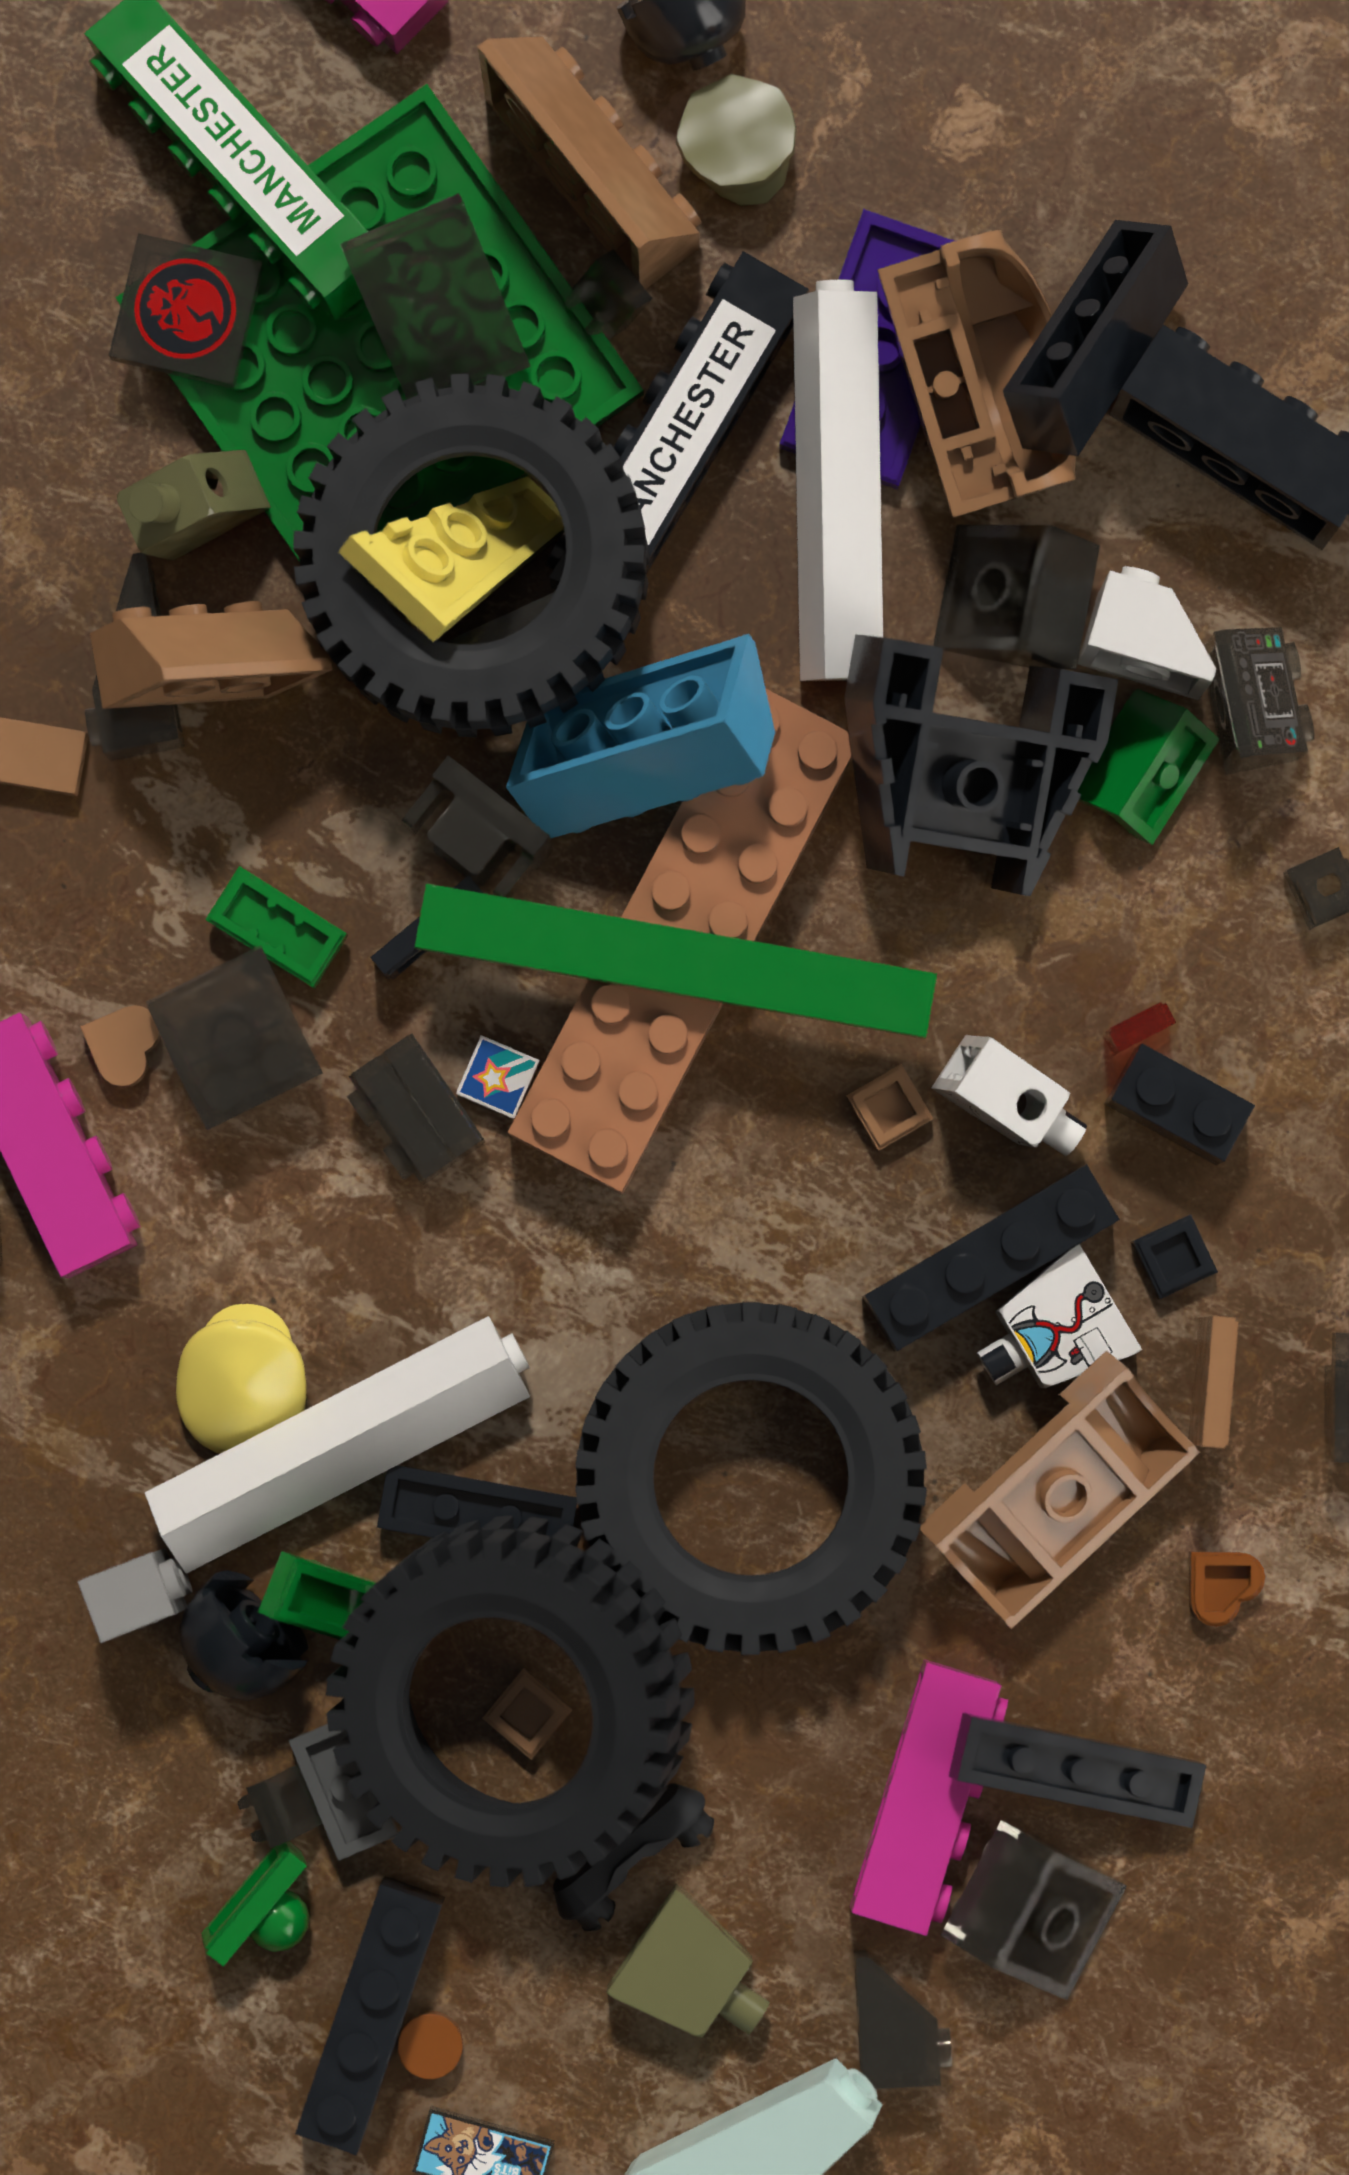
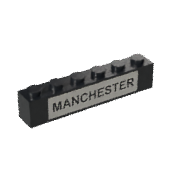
[546,251,809,590]

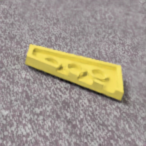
[339,477,565,642]

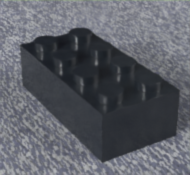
[1110,324,1349,550]

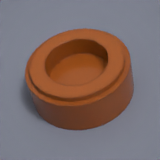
[398,2011,463,2079]

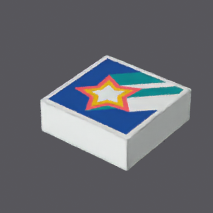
[456,1035,540,1119]

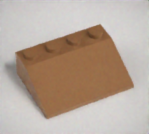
[477,36,702,294]

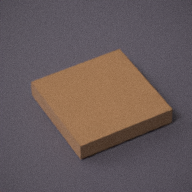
[1188,1316,1238,1448]

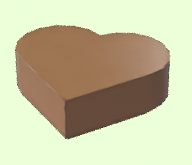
[80,1005,162,1088]

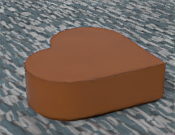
[1189,1551,1265,1627]

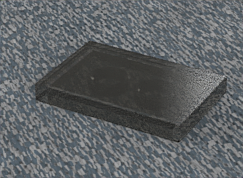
[340,193,531,399]

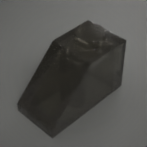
[853,1950,952,2089]

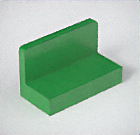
[1077,689,1220,845]

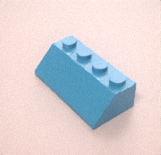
[506,634,775,840]

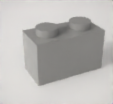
[77,1548,192,1643]

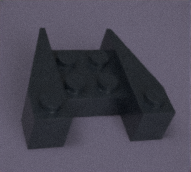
[844,634,1119,896]

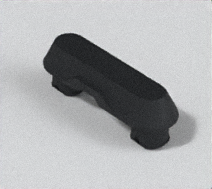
[553,1783,714,1931]

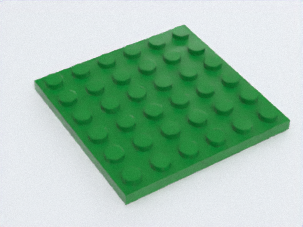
[115,84,644,563]

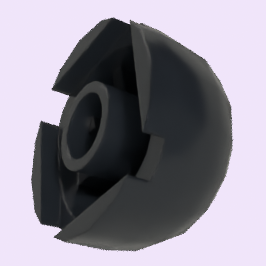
[617,0,746,71]
[179,1570,308,1701]

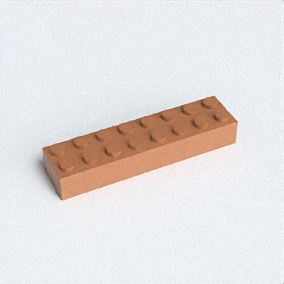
[507,689,852,1196]

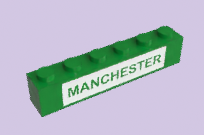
[84,0,393,321]

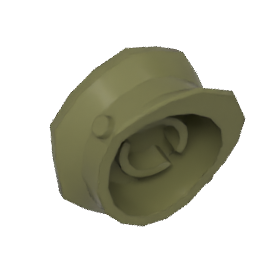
[675,74,797,206]

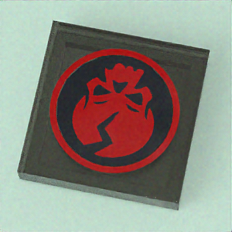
[109,233,264,389]

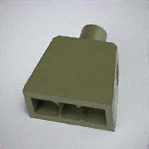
[117,450,271,560]
[606,1883,770,2038]

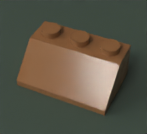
[90,601,333,709]

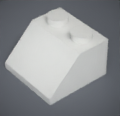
[1077,566,1216,700]

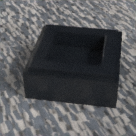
[1131,1214,1218,1299]

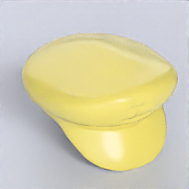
[176,1304,306,1454]

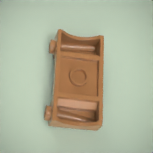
[919,1350,1200,1629]

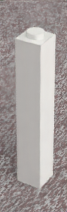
[793,280,883,681]
[145,1316,530,1574]

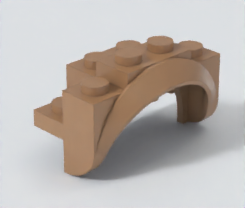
[877,230,1076,518]

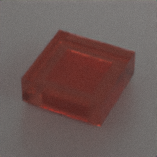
[1104,1002,1176,1057]

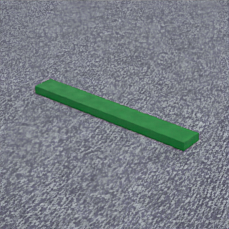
[415,883,937,1039]

